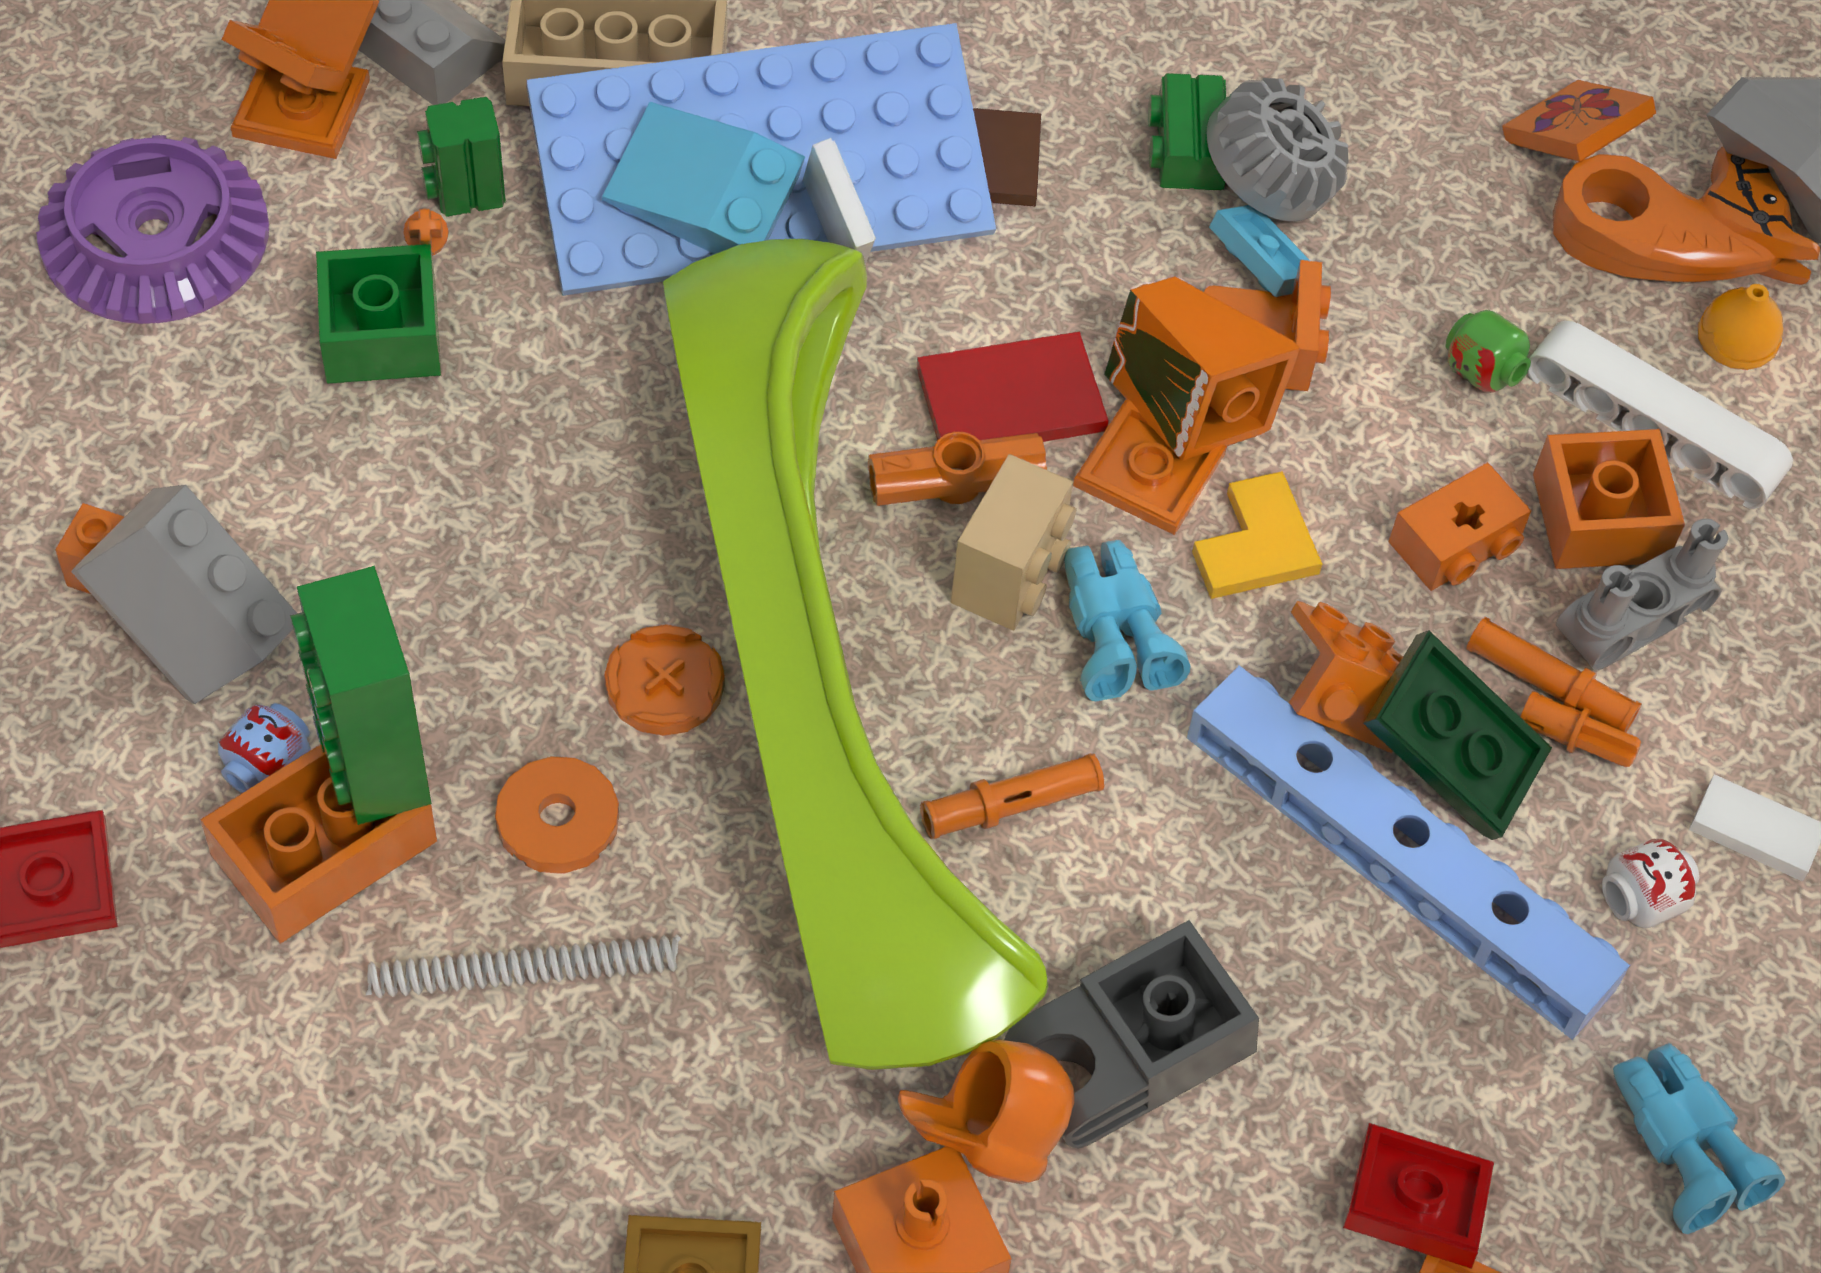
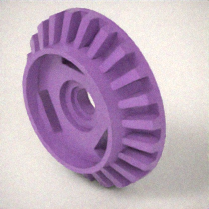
[36,135,269,324]

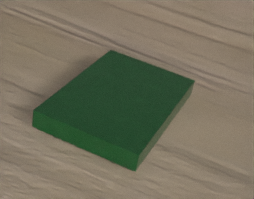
[1363,630,1552,840]

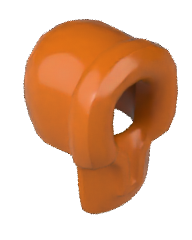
[898,1039,1074,1184]

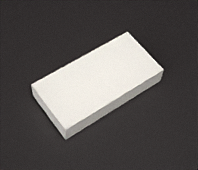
[1689,774,1821,882]

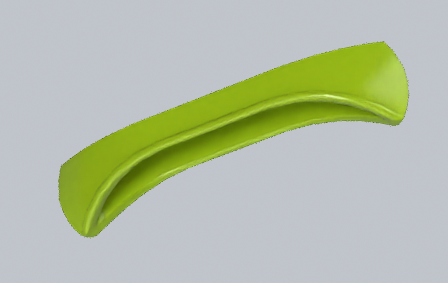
[663,239,1048,1070]

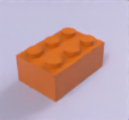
[200,745,437,944]

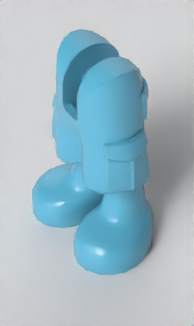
[1064,540,1191,702]
[1613,1043,1786,1234]

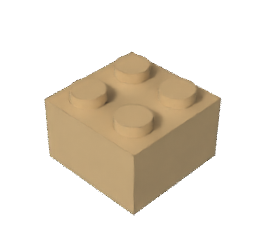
[951,454,1077,631]

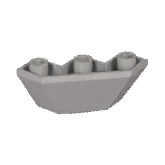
[1706,77,1821,243]

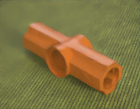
[868,432,1047,506]

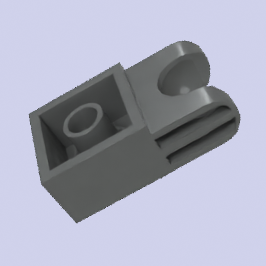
[1004,920,1259,1149]

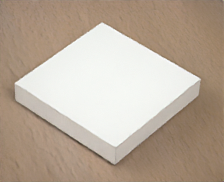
[803,138,876,265]

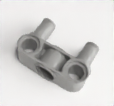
[1556,519,1729,671]

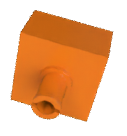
[832,1146,1012,1273]

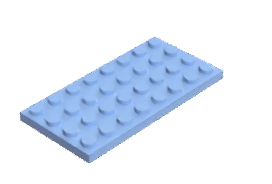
[526,23,996,296]

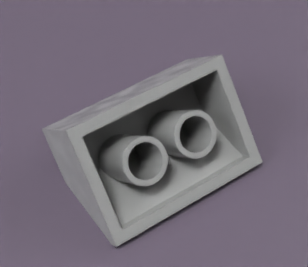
[359,0,505,105]
[71,485,297,704]

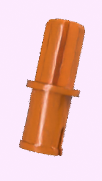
[403,208,449,256]
[1521,691,1641,767]

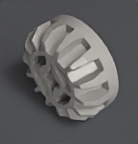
[1207,78,1349,222]

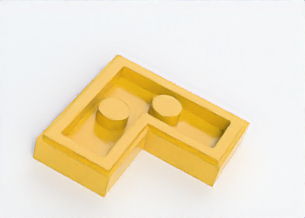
[1192,471,1322,599]

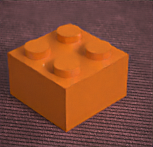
[1533,429,1685,569]

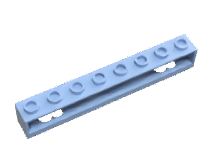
[1187,665,1630,1040]

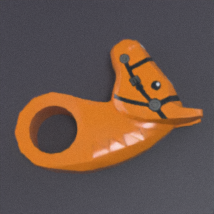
[1553,146,1820,285]

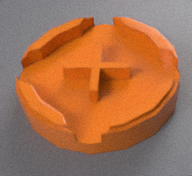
[604,624,725,736]

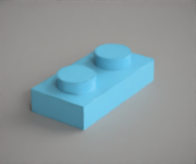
[1209,205,1310,297]

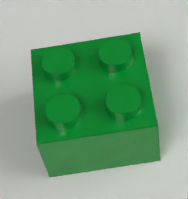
[316,244,441,384]

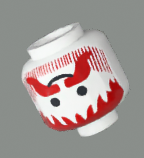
[1602,839,1699,928]

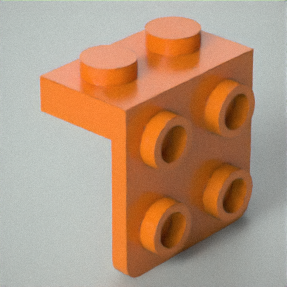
[221,0,379,95]
[1204,260,1331,392]
[1289,601,1403,753]

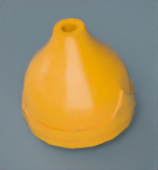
[1698,284,1783,370]

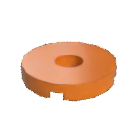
[495,756,619,874]

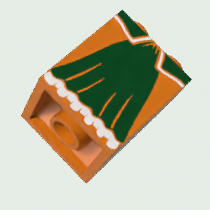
[1104,276,1300,461]

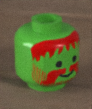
[1445,310,1531,393]

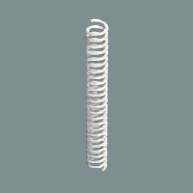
[366,934,681,999]

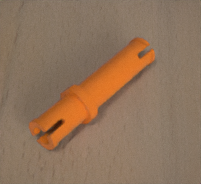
[1466,617,1642,733]
[920,753,1105,839]

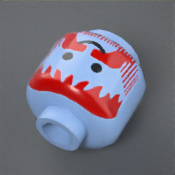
[218,703,310,793]

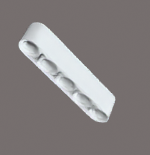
[1527,320,1793,509]

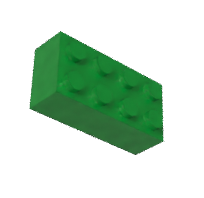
[290,566,432,825]

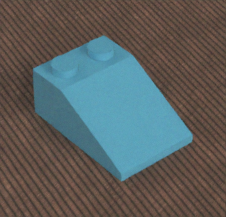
[602,102,805,254]

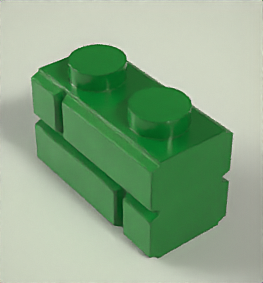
[1148,73,1226,190]
[417,97,506,217]

